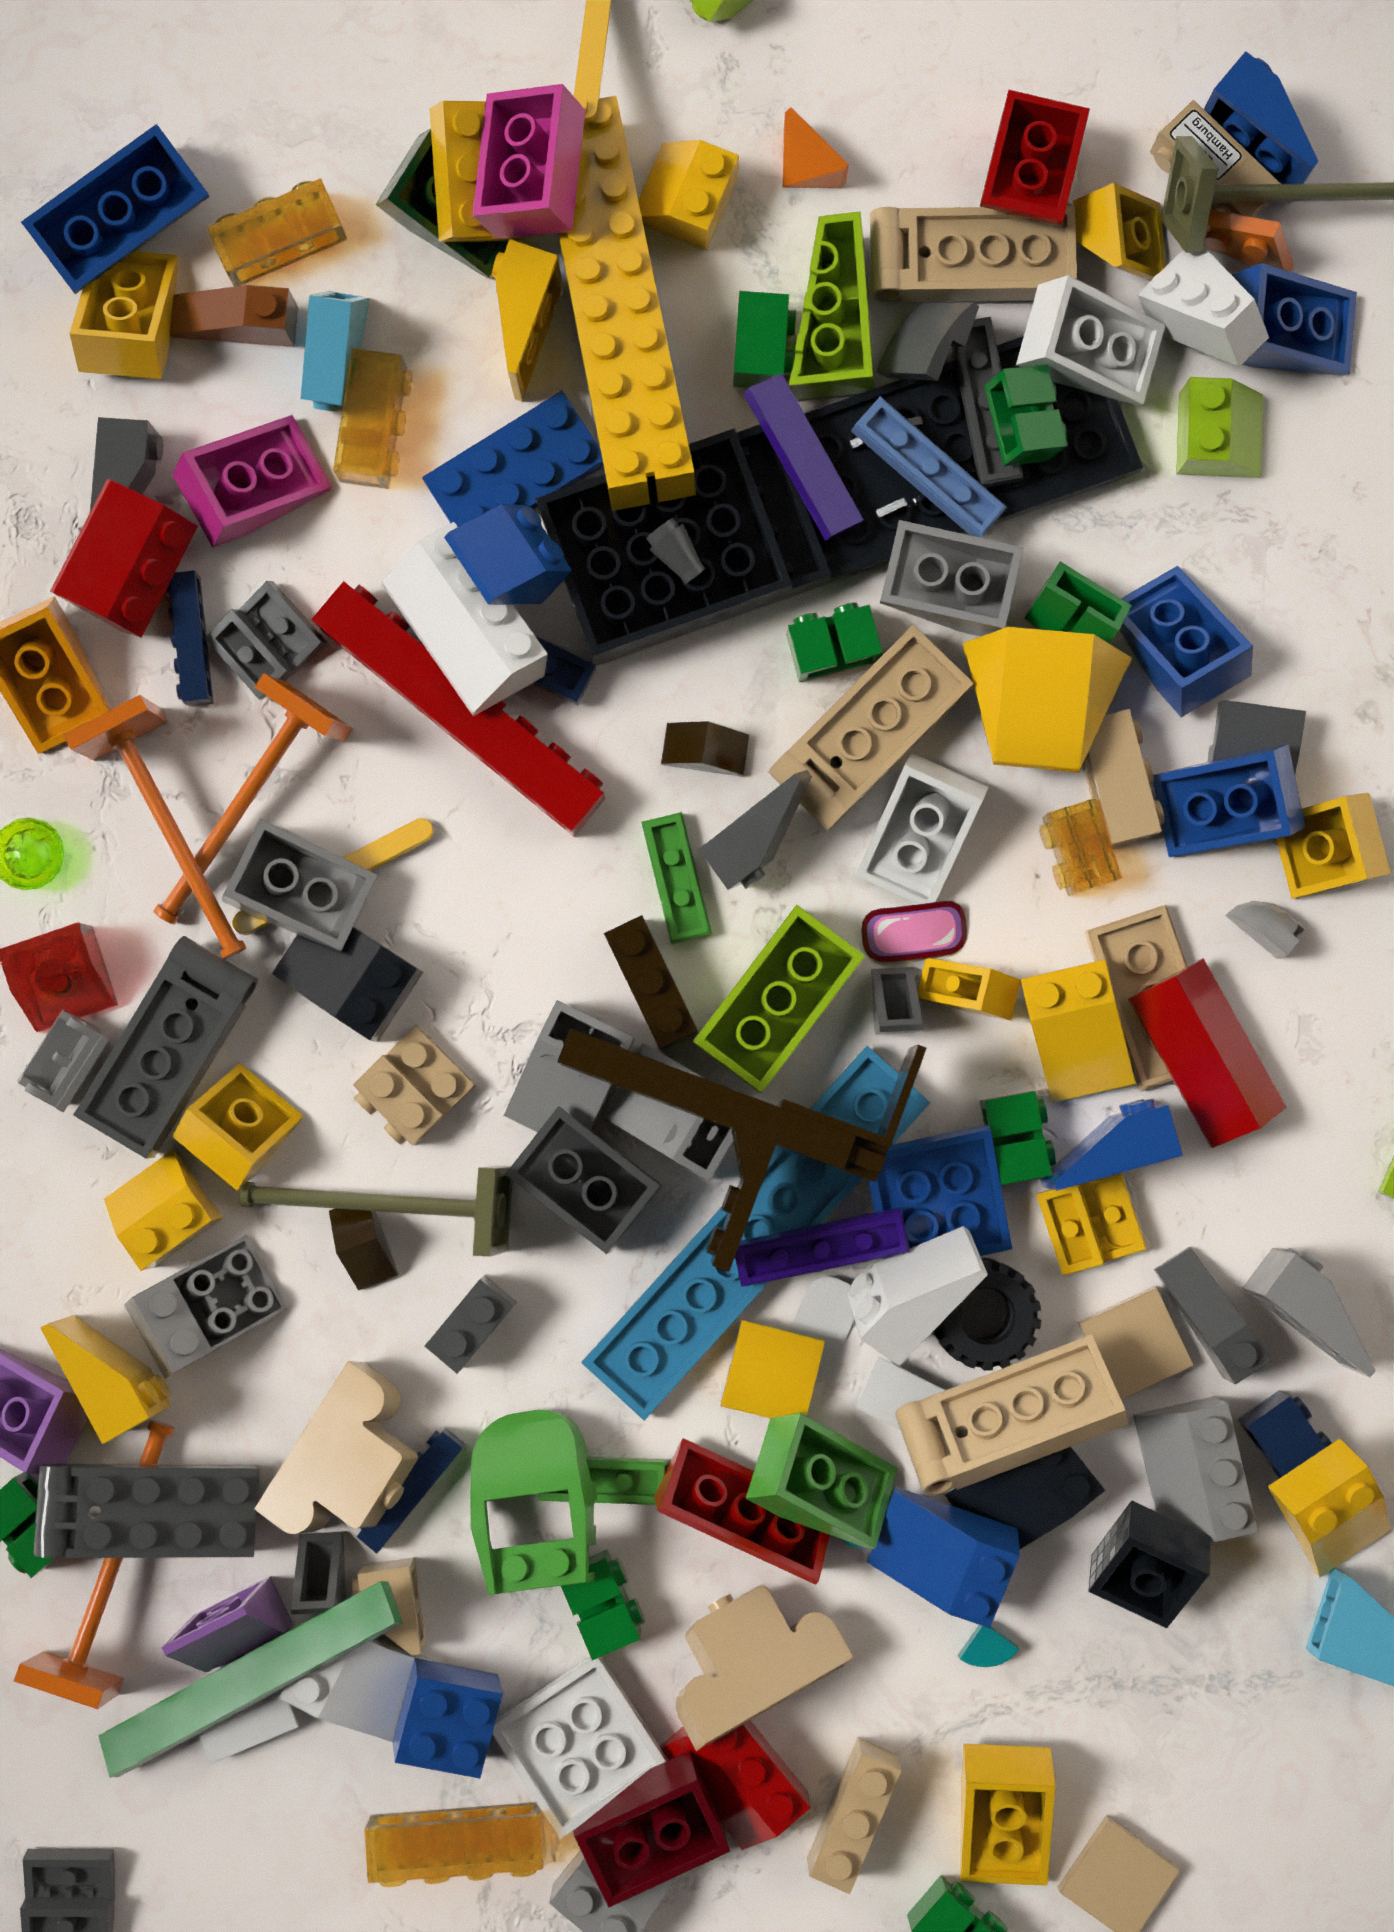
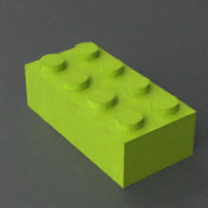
[693,904,865,1093]

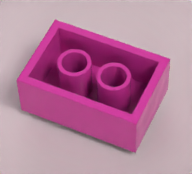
[472,84,586,239]

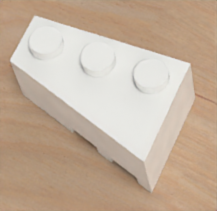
[1137,246,1269,367]

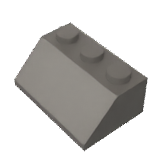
[1133,1396,1258,1542]

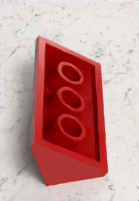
[1128,958,1287,1148]
[654,1438,830,1585]

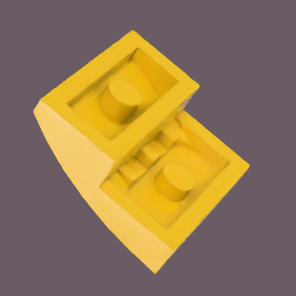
[1036,1172,1147,1275]
[720,1320,825,1419]

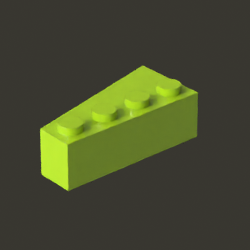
[789,211,875,401]

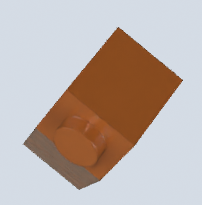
[170,285,298,347]

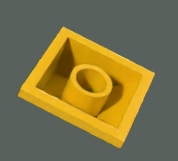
[1072,183,1167,281]

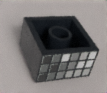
[1088,1500,1210,1628]

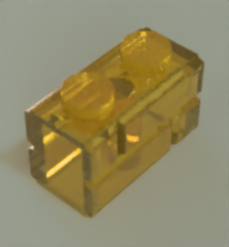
[1039,798,1122,897]

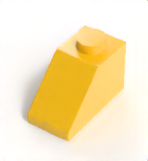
[917,958,1021,1021]

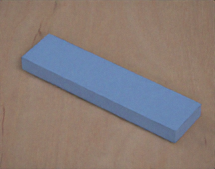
[851,396,1007,538]

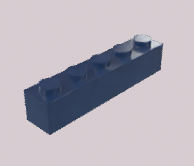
[166,570,214,707]
[356,1427,465,1554]

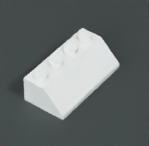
[382,522,548,716]

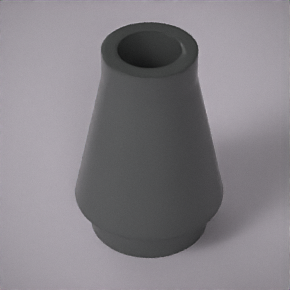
[646,518,706,584]

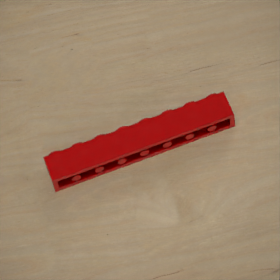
[311,581,606,837]

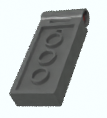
[73,936,258,1159]
[33,1463,259,1558]

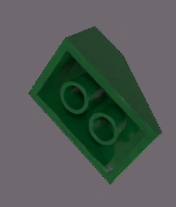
[375,128,509,278]

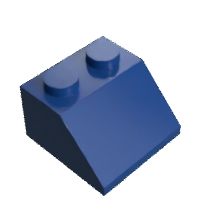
[444,504,572,605]

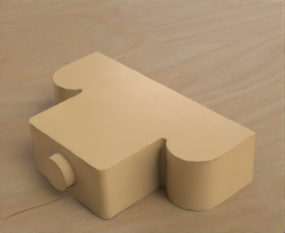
[255,1361,418,1534]
[676,1586,854,1752]

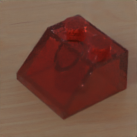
[0,922,118,1033]

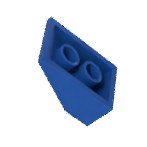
[1204,51,1318,204]
[1232,263,1357,376]
[1120,565,1253,718]
[1153,744,1306,857]
[1040,1099,1183,1191]
[867,1486,1020,1628]

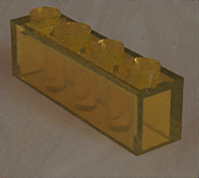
[364,1802,546,1887]

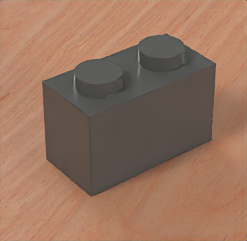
[424,1275,517,1374]

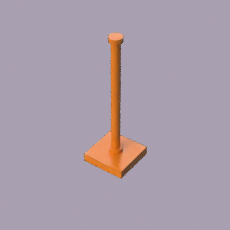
[153,673,354,925]
[63,695,247,959]
[13,1420,175,1709]

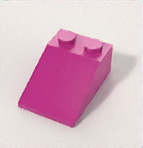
[173,415,332,548]

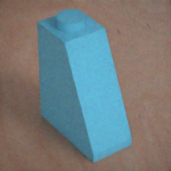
[300,291,370,411]
[1306,1568,1394,1686]

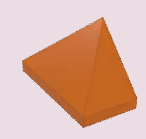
[782,107,849,188]

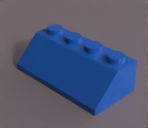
[21,124,210,294]

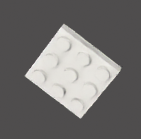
[492,1656,668,1839]

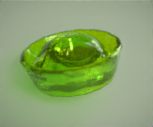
[0,817,65,891]

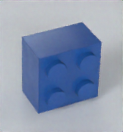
[392,1658,503,1779]

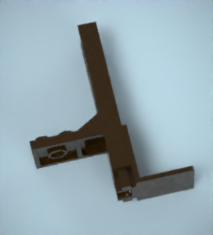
[557,1029,927,1272]

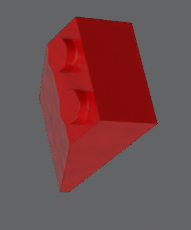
[980,89,1090,226]

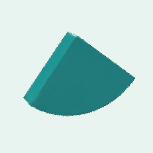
[958,1625,1019,1667]

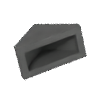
[871,967,923,1035]
[290,1532,346,1615]

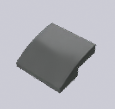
[876,302,979,381]
[205,580,328,700]
[1207,700,1306,773]
[20,1849,115,1932]

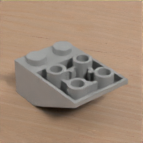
[503,1000,635,1132]
[600,1043,733,1181]
[124,1235,287,1379]

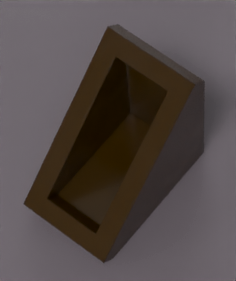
[661,721,749,777]
[329,1209,399,1290]

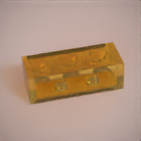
[206,178,348,287]
[333,348,412,489]

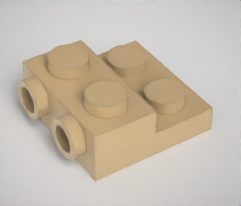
[353,1025,476,1145]

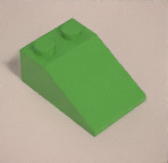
[746,1413,898,1549]

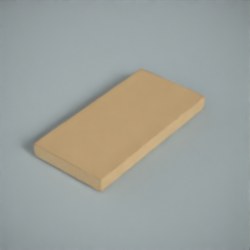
[1084,905,1187,1091]

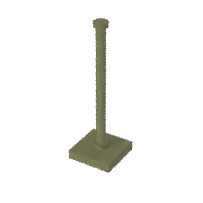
[1161,136,1394,253]
[239,1166,513,1257]

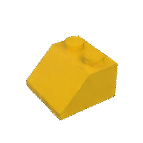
[638,140,739,250]
[1276,793,1391,899]
[172,1063,304,1191]
[104,1149,223,1271]

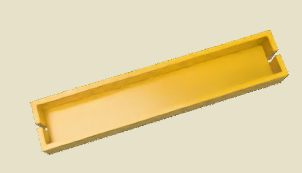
[558,95,696,511]

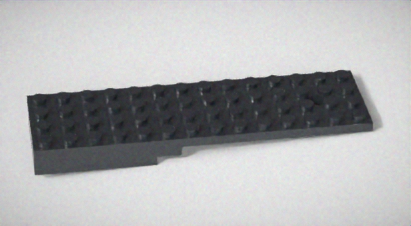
[535,336,1143,666]

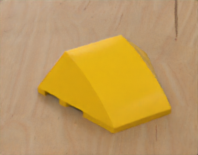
[962,627,1132,773]

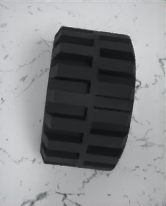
[932,1258,1042,1371]

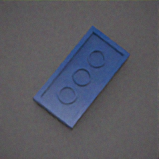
[422,390,603,527]

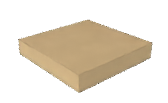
[1077,1286,1194,1400]
[1057,1815,1180,1932]

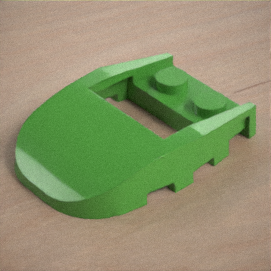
[470,1410,597,1595]

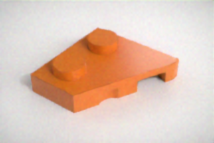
[1203,210,1294,272]

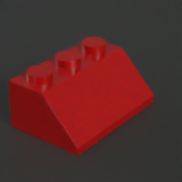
[50,479,198,638]
[660,1720,811,1850]

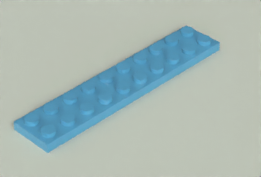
[581,1046,931,1421]

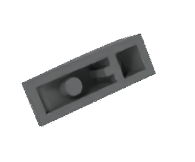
[90,417,163,511]
[699,770,812,890]
[1153,1247,1271,1385]

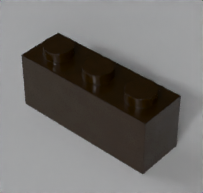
[604,915,698,1050]

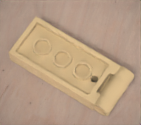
[870,206,1077,302]
[768,624,974,831]
[895,1334,1129,1496]

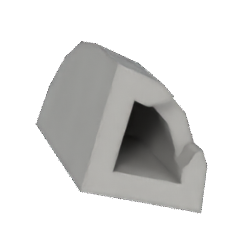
[1225,901,1305,958]

